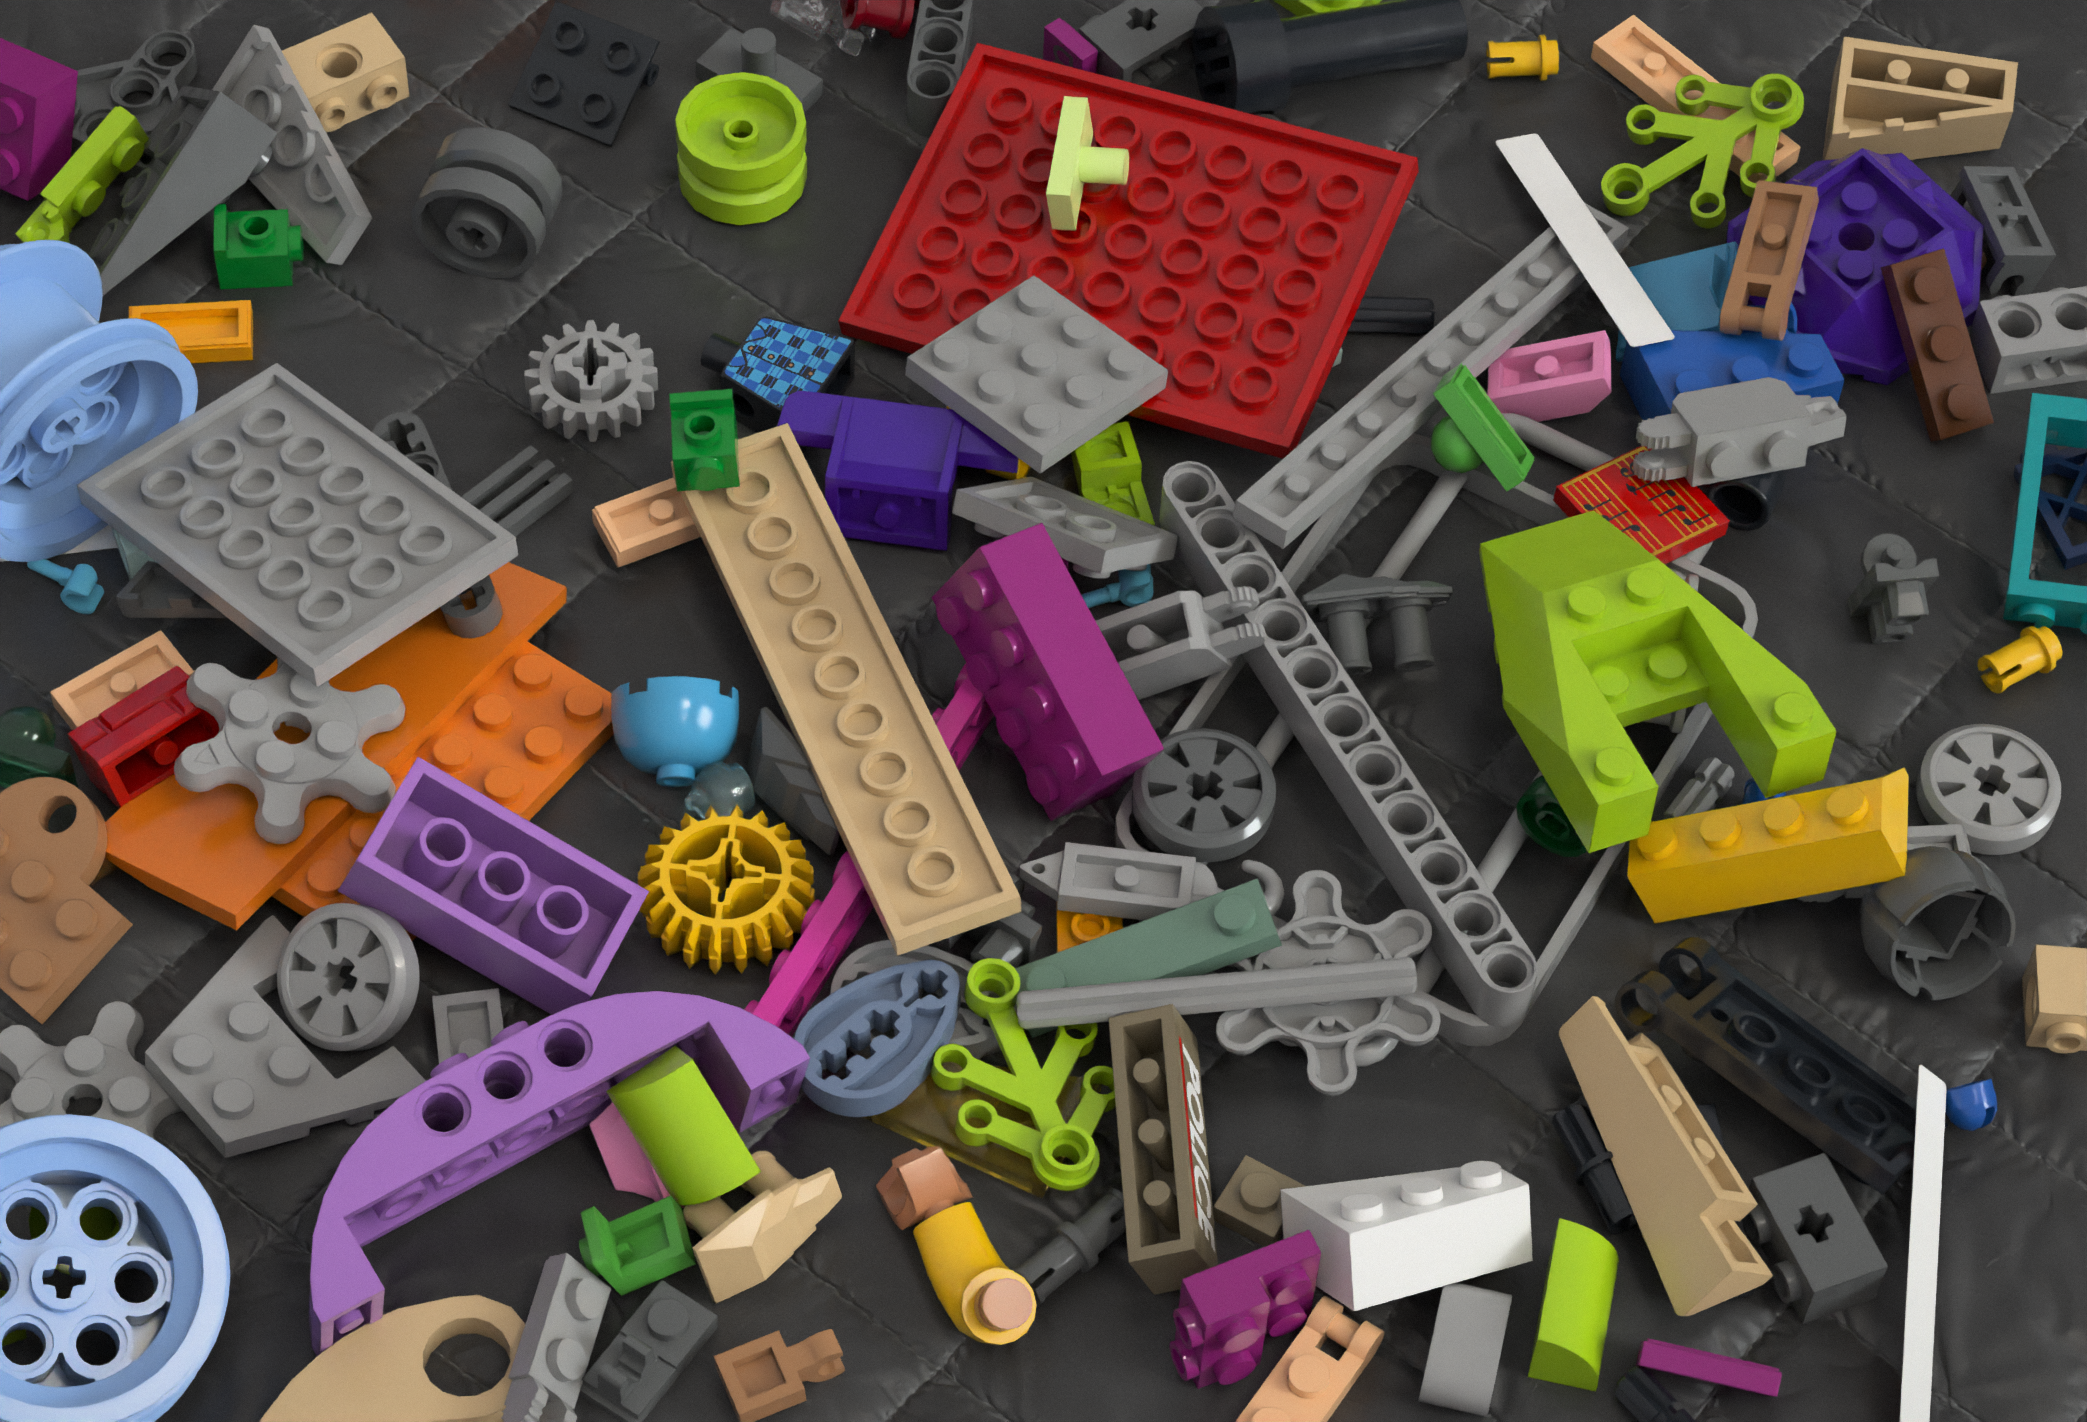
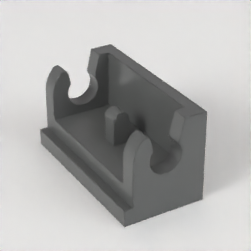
[1950,166,2056,296]

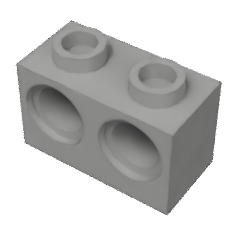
[1969,286,2087,394]

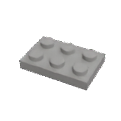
[952,477,1178,579]

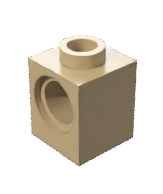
[2022,944,2087,1054]

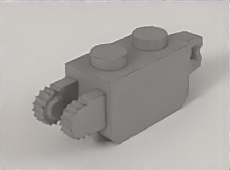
[1633,377,1846,487]
[1096,586,1267,700]

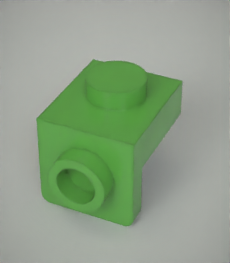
[579,1196,696,1296]

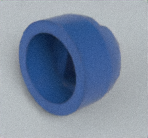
[1945,1078,1997,1131]

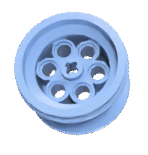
[0,240,198,562]
[0,1114,230,1422]

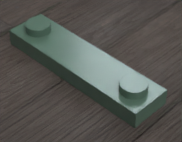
[1015,878,1282,1038]

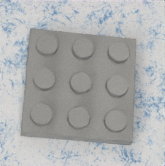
[905,275,1168,473]

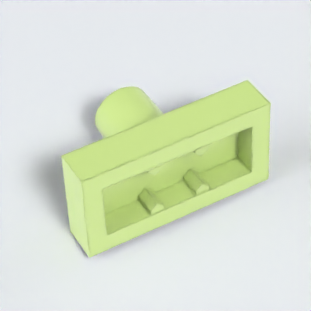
[1046,96,1129,231]

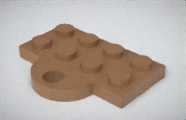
[0,777,133,1024]

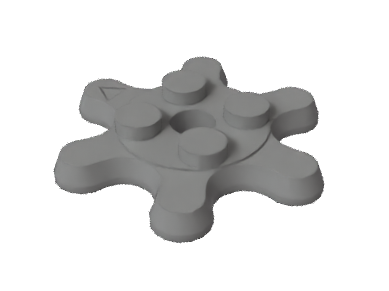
[174,657,406,844]
[1216,870,1441,1097]
[0,1001,183,1214]

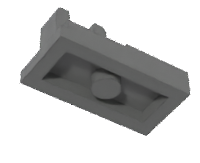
[579,1280,718,1422]

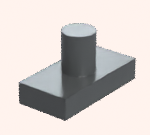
[696,27,823,113]

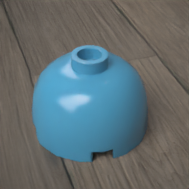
[611,676,739,787]

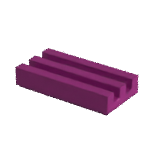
[1636,1338,1782,1397]

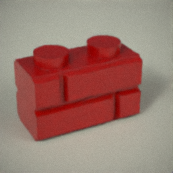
[68,666,219,809]

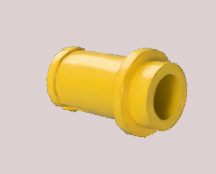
[1486,35,1559,81]
[1977,626,2062,694]

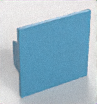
[1616,241,1738,362]

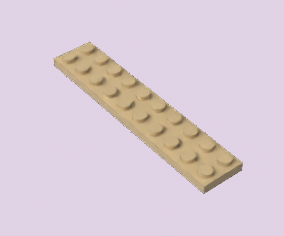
[671,423,1021,956]

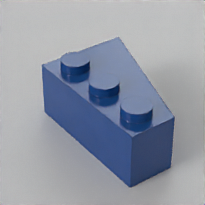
[1620,330,1844,420]

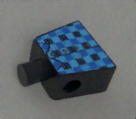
[701,316,855,453]

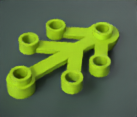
[1601,73,1804,228]
[931,958,1116,1191]

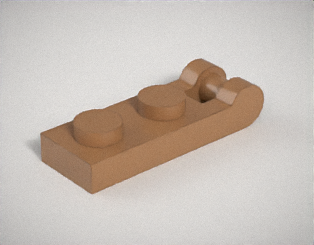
[1720,180,1819,341]

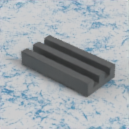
[461,445,574,537]

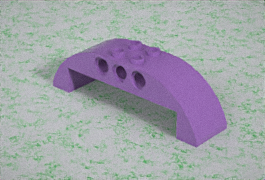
[309,991,810,1356]

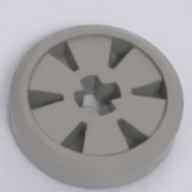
[1916,724,2061,855]
[277,903,420,1051]

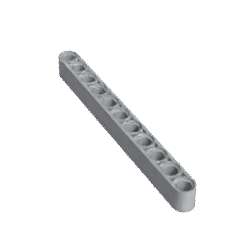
[1159,461,1538,1027]

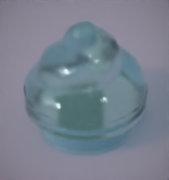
[684,761,755,819]

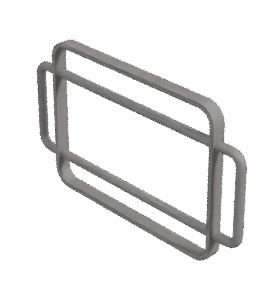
[1114,413,1758,1067]

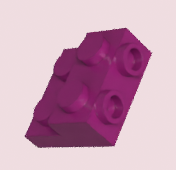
[1169,1230,1321,1389]

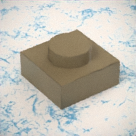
[1213,1155,1305,1247]

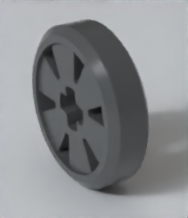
[1132,728,1276,862]

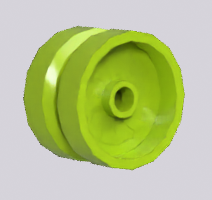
[675,72,807,225]

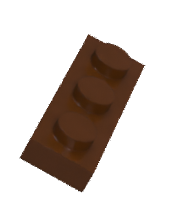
[1880,248,1994,441]

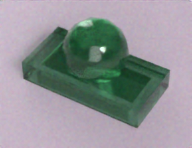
[0,706,79,806]

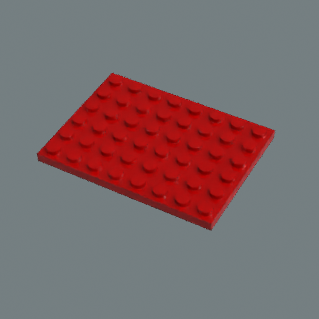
[838,43,1419,459]

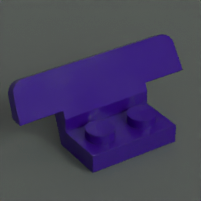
[777,391,1019,551]

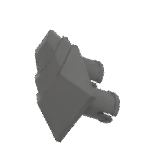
[1300,573,1453,677]
[746,707,840,855]

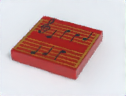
[1553,446,1730,564]

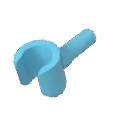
[27,559,104,614]
[1081,564,1154,608]

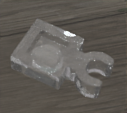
[769,0,877,56]

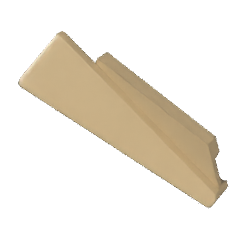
[1559,996,1773,1316]

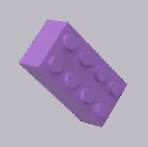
[338,757,649,1015]

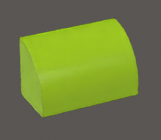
[606,1046,761,1206]
[1528,1218,1619,1392]

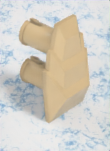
[683,1150,842,1304]

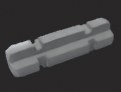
[1663,757,1734,819]

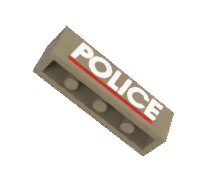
[1109,1004,1218,1295]

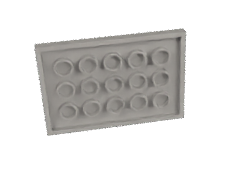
[77,363,518,687]

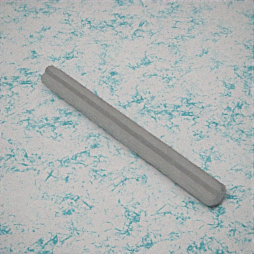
[1016,957,1417,1029]

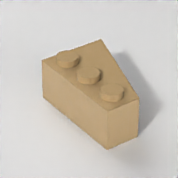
[1822,37,2018,161]

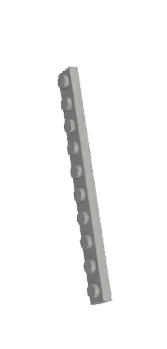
[1232,203,1629,549]

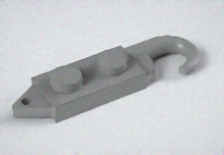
[1019,842,1285,920]

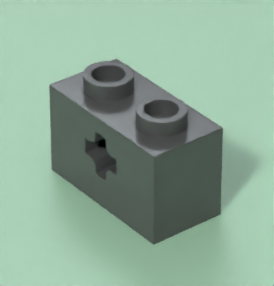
[1079,0,1203,88]
[1742,1153,1888,1324]

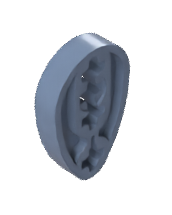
[794,959,961,1117]

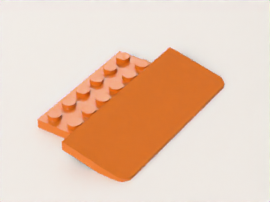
[105,562,614,941]

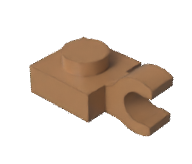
[714,1329,845,1422]

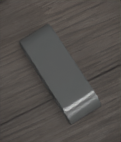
[906,0,973,137]

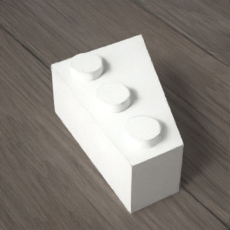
[1280,1161,1533,1311]

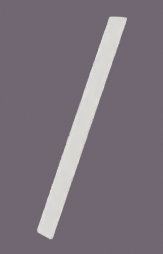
[1496,133,1675,347]
[1899,1065,1947,1422]

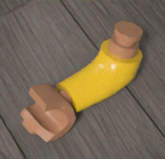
[875,1146,1037,1345]

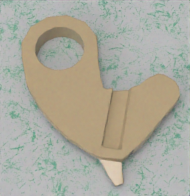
[260,1295,525,1422]

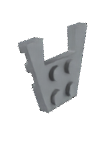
[145,915,426,1158]

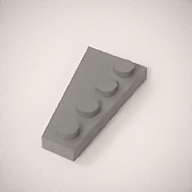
[212,25,373,265]

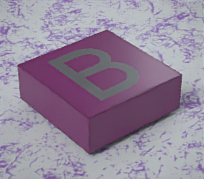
[1043,17,1098,73]

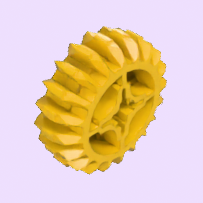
[637,804,815,975]

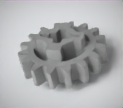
[524,320,658,442]

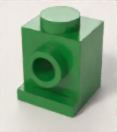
[213,204,303,290]
[669,389,740,491]

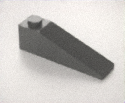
[88,85,277,296]

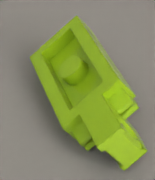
[15,106,149,243]

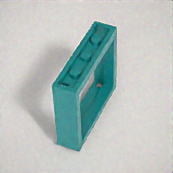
[2003,393,2087,634]

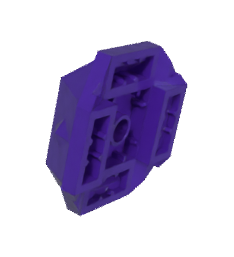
[1726,148,1984,385]

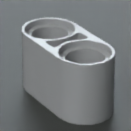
[1419,1282,1512,1417]

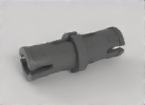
[1013,1188,1126,1306]

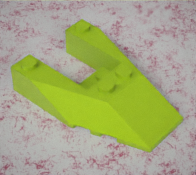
[1479,510,1837,853]

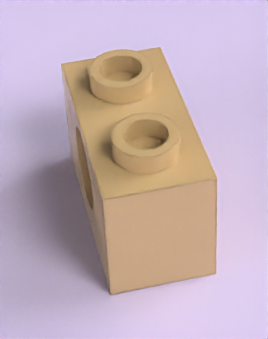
[282,12,410,133]

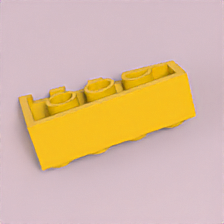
[1627,767,1909,923]

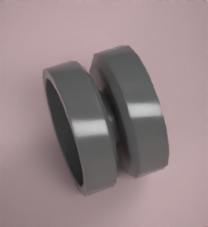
[411,127,563,279]

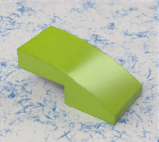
[1071,421,1155,526]

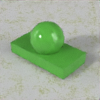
[1431,363,1535,492]

